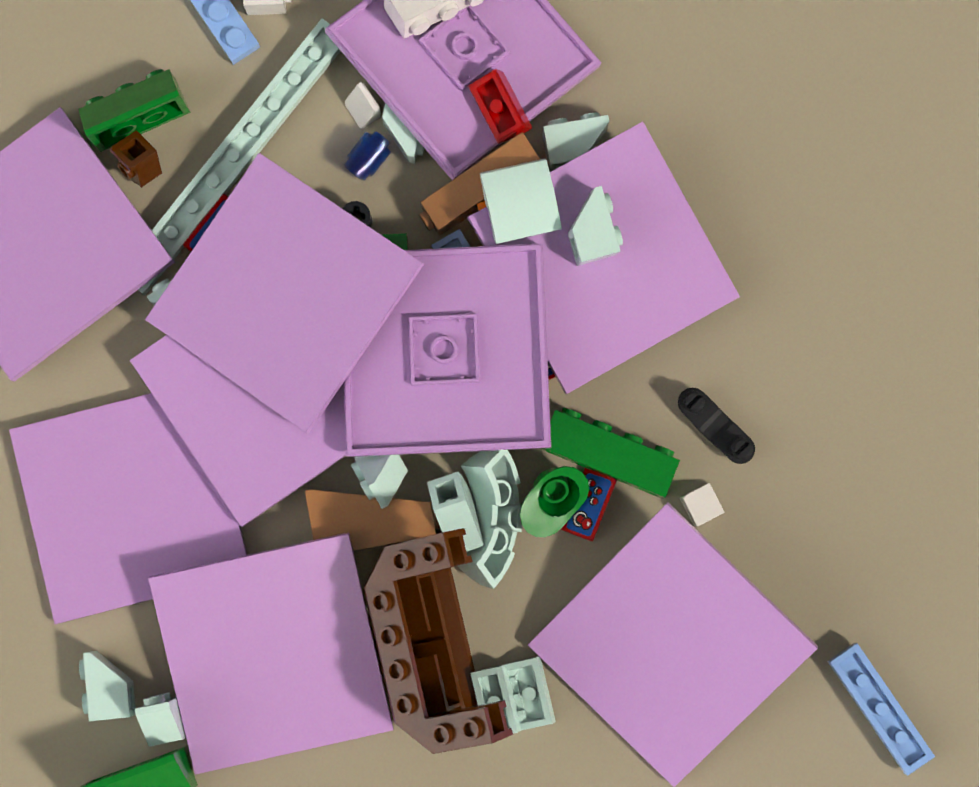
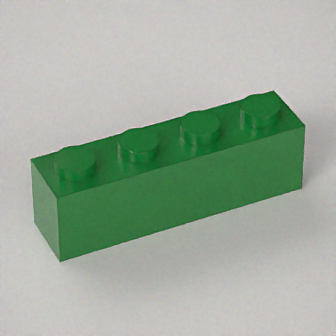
[540,407,680,499]

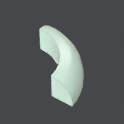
[458,450,522,589]

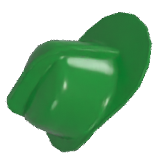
[519,466,589,537]

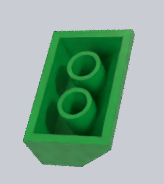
[78,69,191,152]
[80,747,198,787]

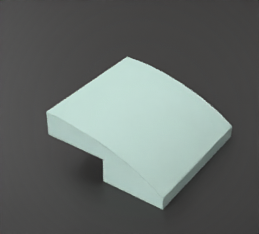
[479,158,562,244]
[470,656,556,733]

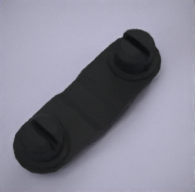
[678,387,755,464]

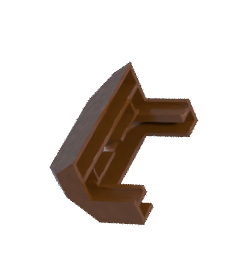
[363,528,513,754]

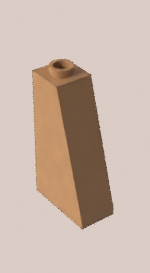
[419,132,540,236]
[305,489,440,551]

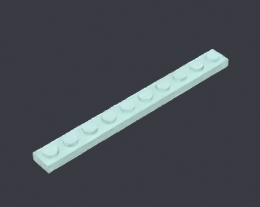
[138,18,340,295]

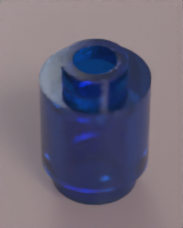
[344,131,391,181]

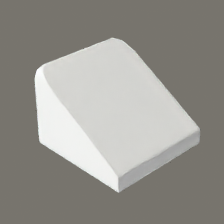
[345,82,381,129]
[680,483,725,527]

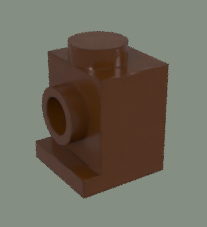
[110,130,162,188]

